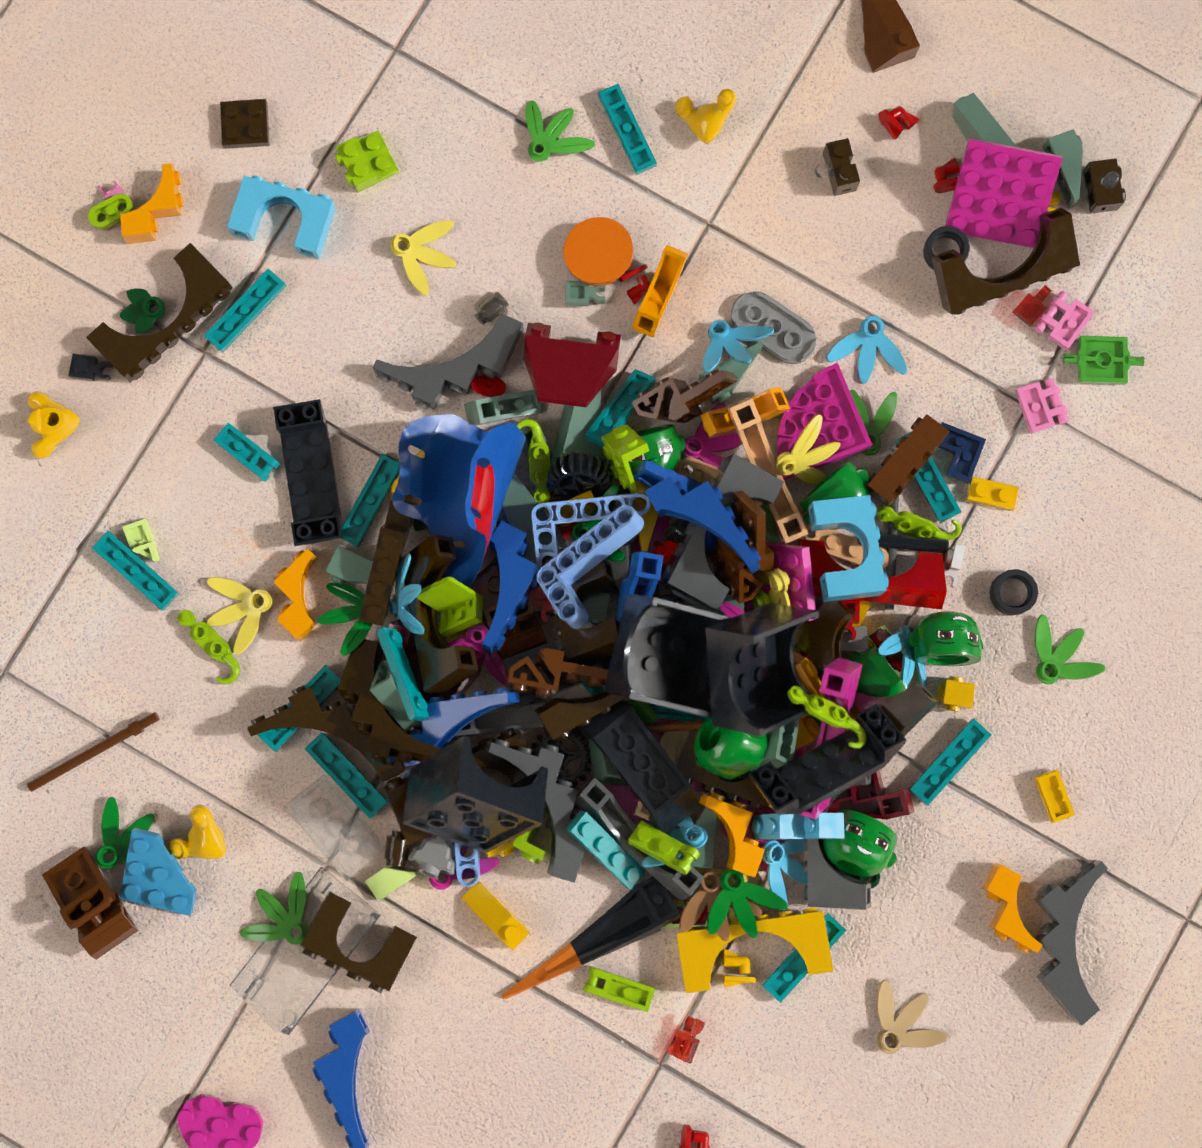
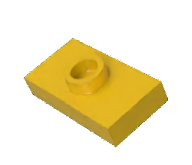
[1033,769,1075,823]

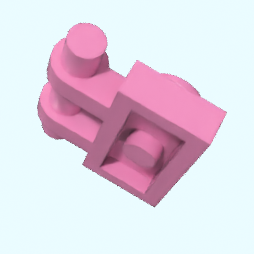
[1034,291,1095,351]
[1015,378,1069,434]

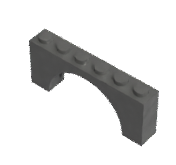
[662,454,784,611]
[804,775,871,910]

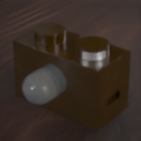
[814,138,860,196]
[1083,158,1126,214]

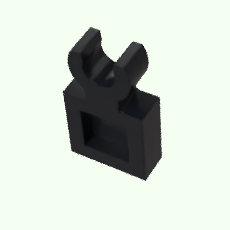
[68,354,113,382]

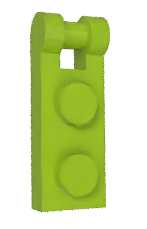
[628,820,700,875]
[582,966,655,1012]

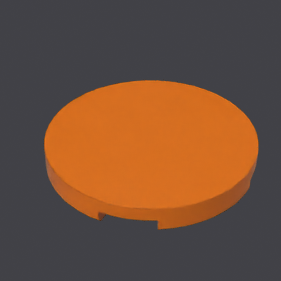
[563,217,634,286]

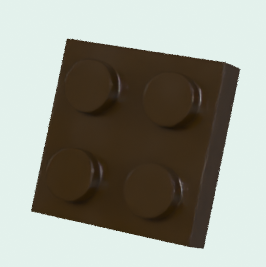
[220,99,270,149]

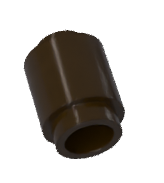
[384,831,410,867]

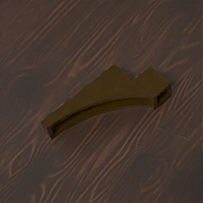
[359,499,417,626]

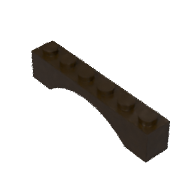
[534,691,630,740]

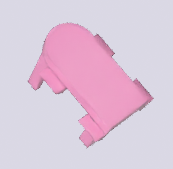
[98,181,124,200]

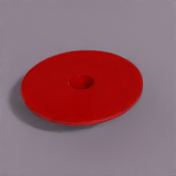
[471,375,506,397]

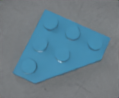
[119,828,197,916]

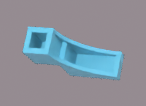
[752,813,844,840]

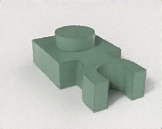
[565,281,606,306]

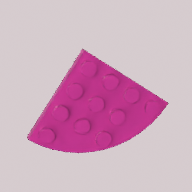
[777,363,872,481]

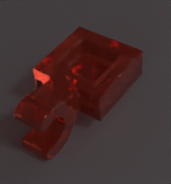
[1012,285,1052,327]
[668,1016,705,1064]

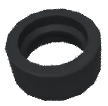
[923,226,970,270]
[989,569,1038,616]

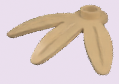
[877,979,949,1054]

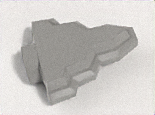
[408,835,456,878]

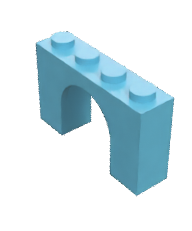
[227,175,336,260]
[808,495,888,602]

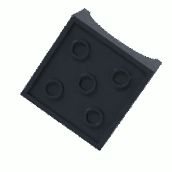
[604,594,730,718]
[706,603,819,737]
[402,736,548,853]

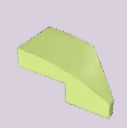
[122,518,160,562]
[365,866,419,902]

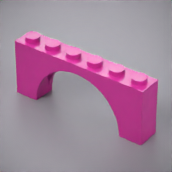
[799,658,863,819]

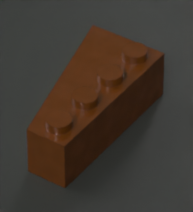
[867,414,950,507]

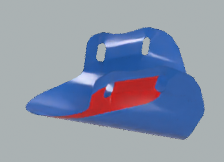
[393,414,526,587]

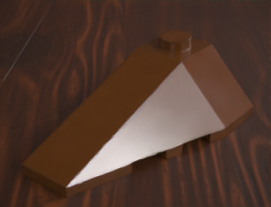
[861,0,920,73]

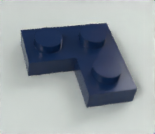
[938,422,986,484]

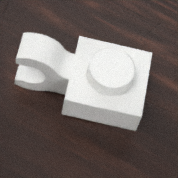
[944,544,965,588]

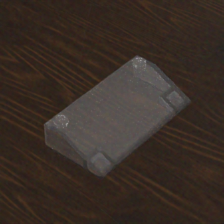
[230,867,381,1035]

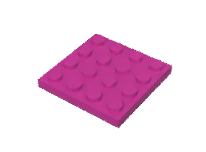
[945,138,1063,248]

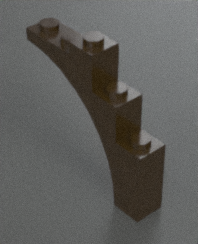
[338,639,441,767]
[247,685,405,782]

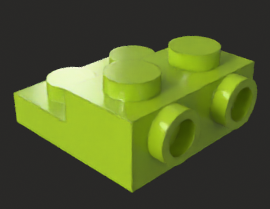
[334,130,399,192]

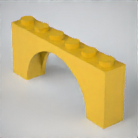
[676,907,834,993]

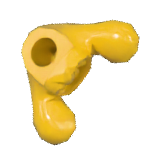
[675,89,737,144]
[27,391,80,459]
[167,804,226,859]

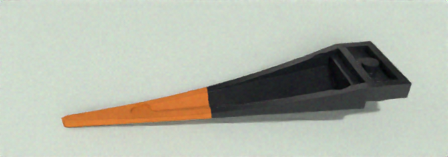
[502,876,681,999]

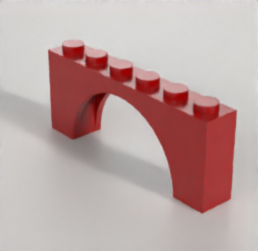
[799,539,947,609]

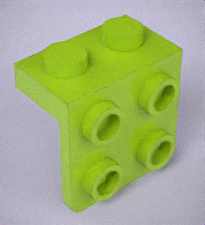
[602,424,649,493]
[416,577,483,638]
[512,808,551,865]

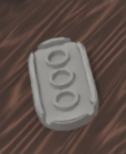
[731,291,816,364]

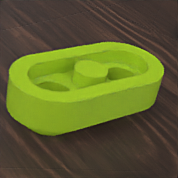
[88,194,134,230]

